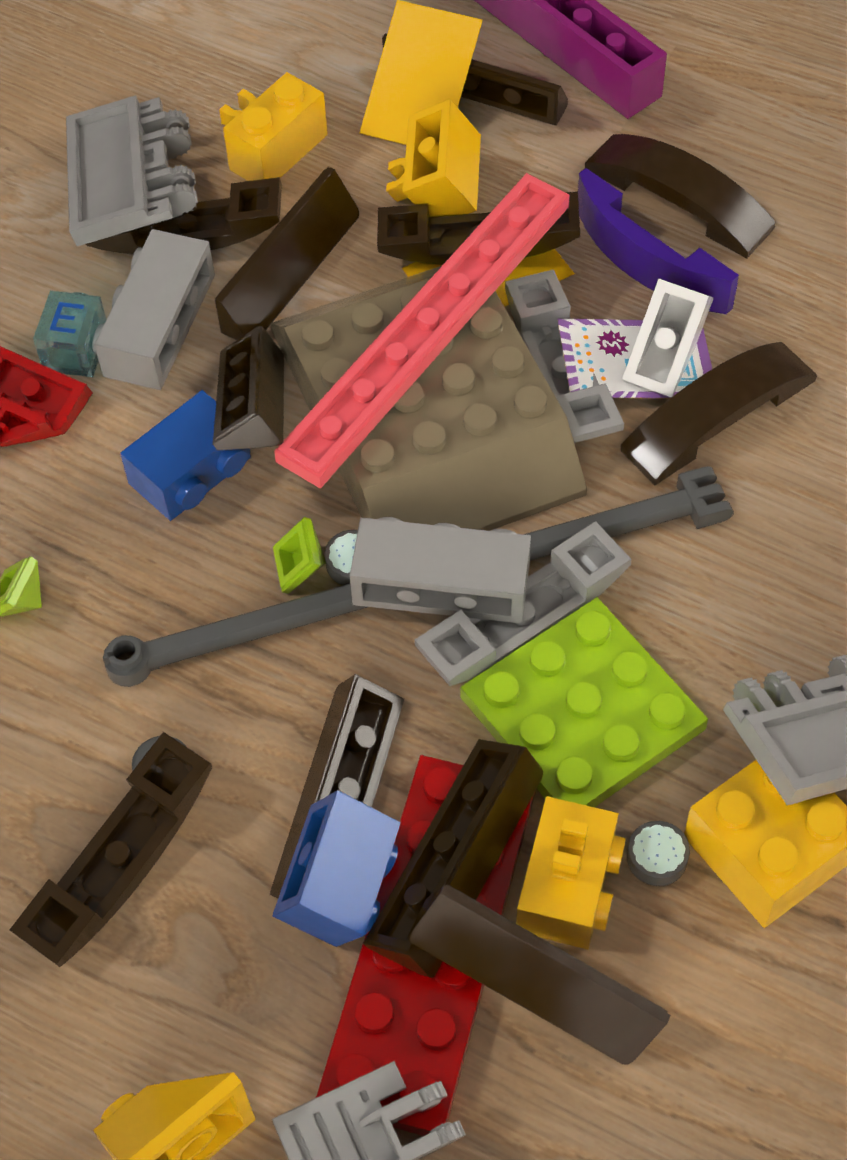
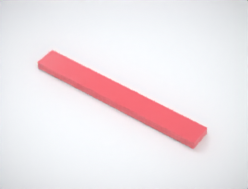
[274,173,570,489]

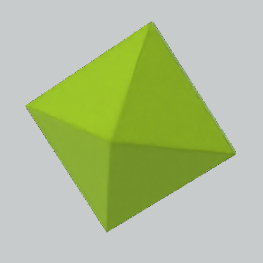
[273,517,326,594]
[0,556,42,617]

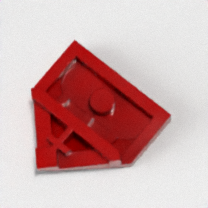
[0,346,93,447]

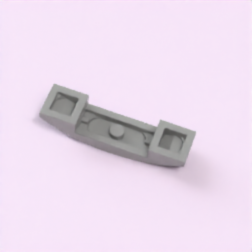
[505,269,624,443]
[414,521,632,686]

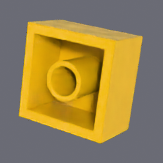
[684,760,847,929]

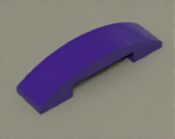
[578,168,739,314]

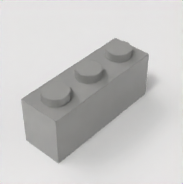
[92,229,215,390]
[350,517,531,623]

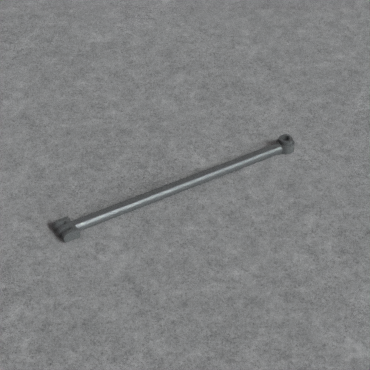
[103,466,734,687]

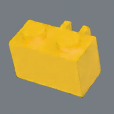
[219,72,328,181]
[386,99,481,217]
[516,796,626,950]

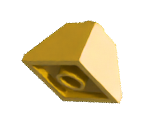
[93,1072,256,1160]

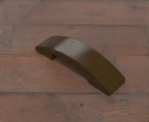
[585,134,776,259]
[86,177,282,255]
[377,191,580,265]
[620,342,817,486]
[9,732,213,967]

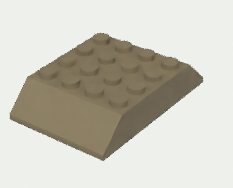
[271,266,587,531]

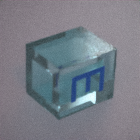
[33,290,106,378]

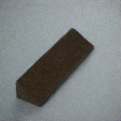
[382,33,568,126]
[215,166,360,340]
[213,326,284,451]
[270,674,404,898]
[363,739,543,978]
[408,884,671,1065]

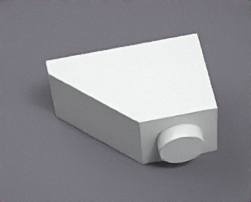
[622,279,713,397]

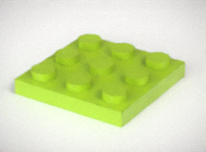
[460,597,708,807]

